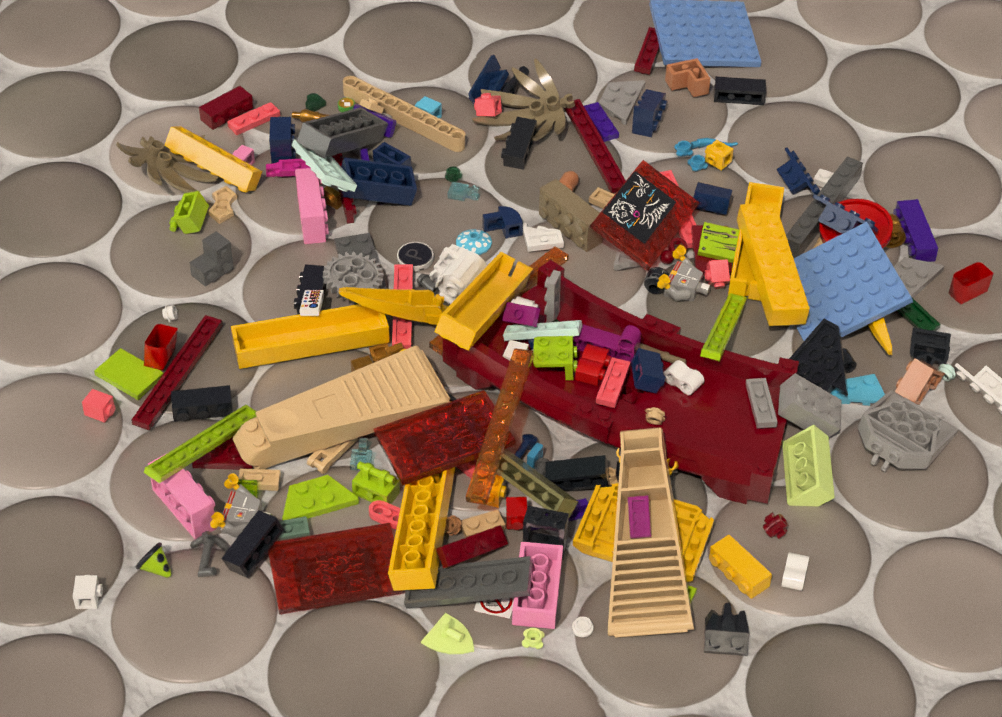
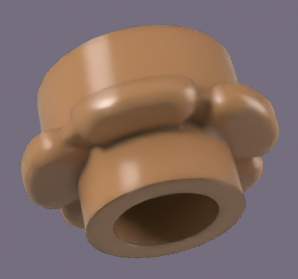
[445,515,461,536]

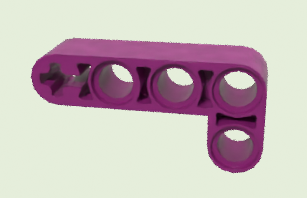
[573,324,641,362]

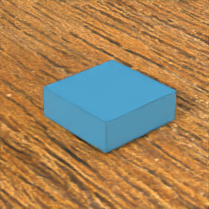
[527,443,543,469]

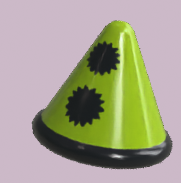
[135,542,171,578]

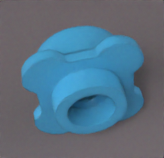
[674,141,693,156]
[687,155,708,171]

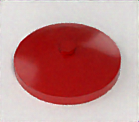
[819,199,893,248]

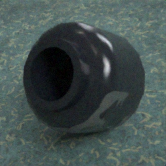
[644,267,669,294]

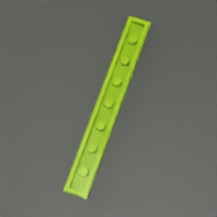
[700,293,747,361]
[144,404,257,483]

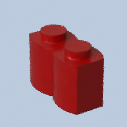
[575,344,612,386]

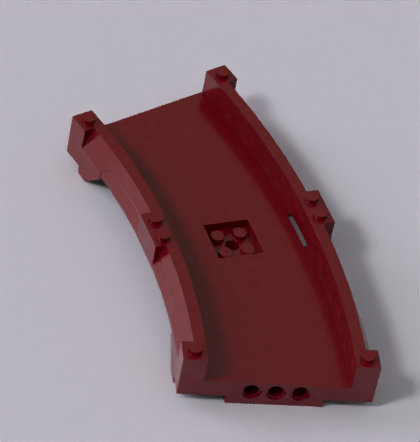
[442,260,799,504]

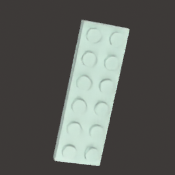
[292,139,357,192]

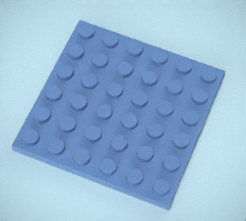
[649,0,761,67]
[793,222,913,341]

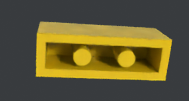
[709,535,772,599]

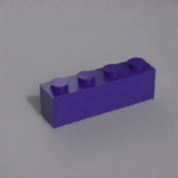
[893,199,938,262]

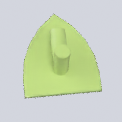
[421,613,474,654]

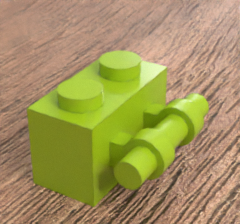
[169,191,209,234]
[352,461,400,504]

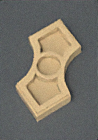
[208,186,237,224]

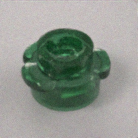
[445,166,462,182]

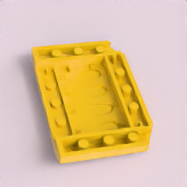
[573,483,714,582]

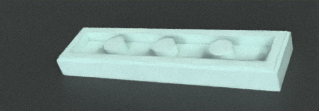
[503,320,582,341]

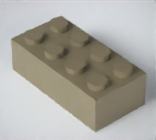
[539,179,604,252]

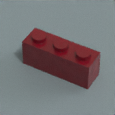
[199,86,253,130]

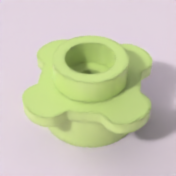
[522,628,545,649]

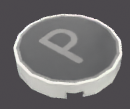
[397,242,434,272]

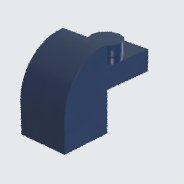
[482,206,523,239]

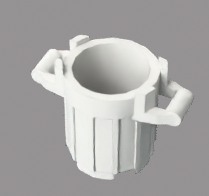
[435,247,487,304]

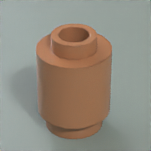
[559,171,579,192]

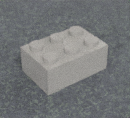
[778,373,842,437]

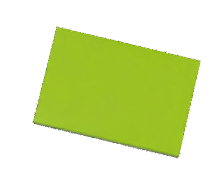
[94,348,164,400]

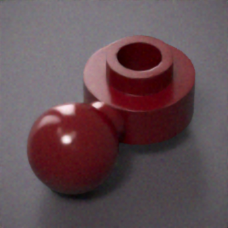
[660,237,687,265]

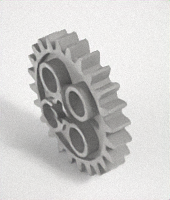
[323,252,384,300]

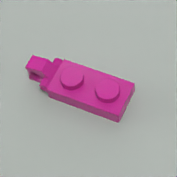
[266,159,311,177]

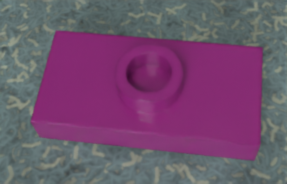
[502,302,540,327]
[628,495,652,539]

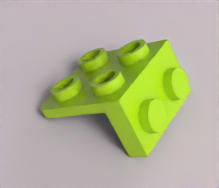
[533,336,577,380]

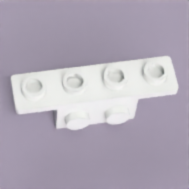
[954,363,1002,414]

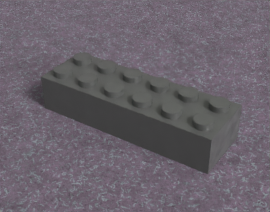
[297,107,388,158]

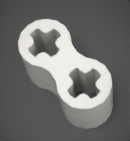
[663,360,704,395]
[781,552,809,591]

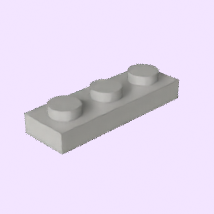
[544,270,561,323]
[746,378,777,428]

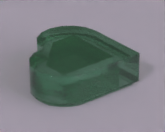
[305,93,326,111]

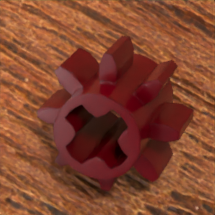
[763,512,789,539]

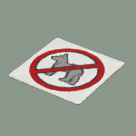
[474,597,514,619]

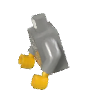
[657,245,711,302]
[210,473,272,538]

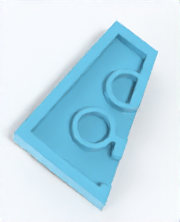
[830,374,885,406]

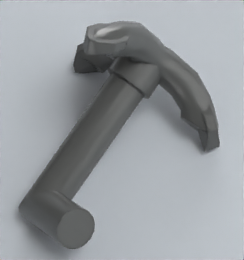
[190,531,229,577]

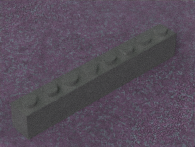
[786,156,863,258]

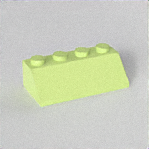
[782,425,835,507]

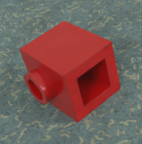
[506,497,527,530]

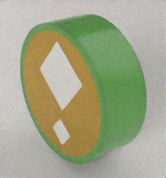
[338,98,355,112]

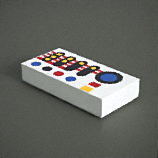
[300,290,324,316]

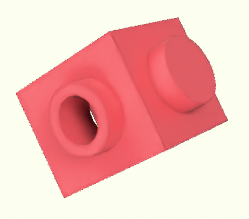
[474,93,502,116]
[704,259,730,289]
[82,389,115,423]

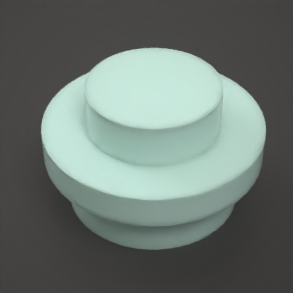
[938,364,956,381]

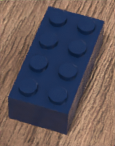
[341,157,417,205]

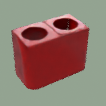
[948,262,994,304]
[144,324,178,370]

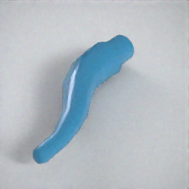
[690,138,738,149]

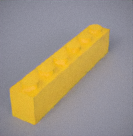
[164,126,263,193]

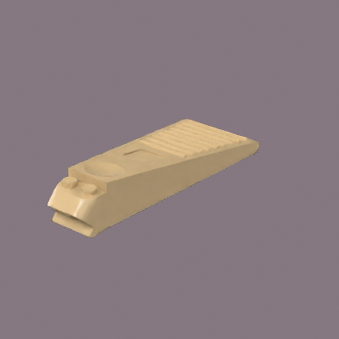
[233,346,451,469]
[608,427,694,638]

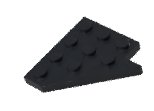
[789,318,848,396]

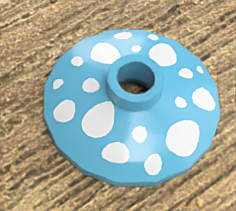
[456,229,492,255]

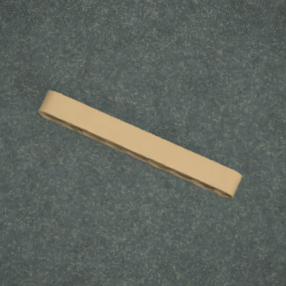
[343,76,465,152]

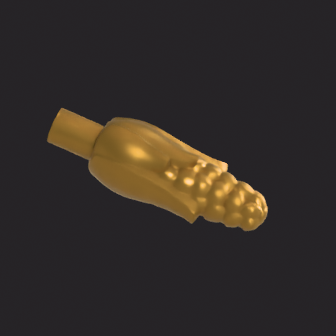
[292,109,329,122]

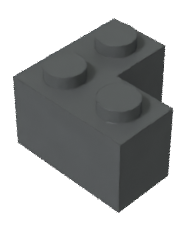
[189,231,234,287]

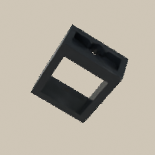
[523,506,569,560]

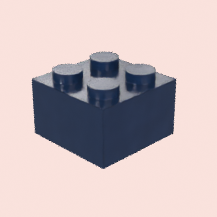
[269,117,296,164]

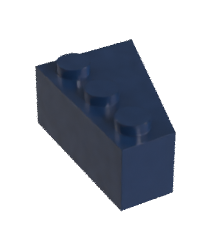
[632,89,668,138]

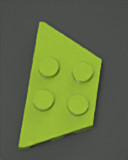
[282,475,359,521]

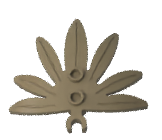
[472,58,575,141]
[116,135,218,193]

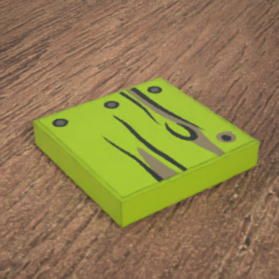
[697,222,740,263]

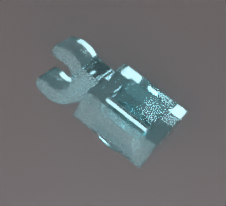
[447,182,480,201]
[350,438,372,470]

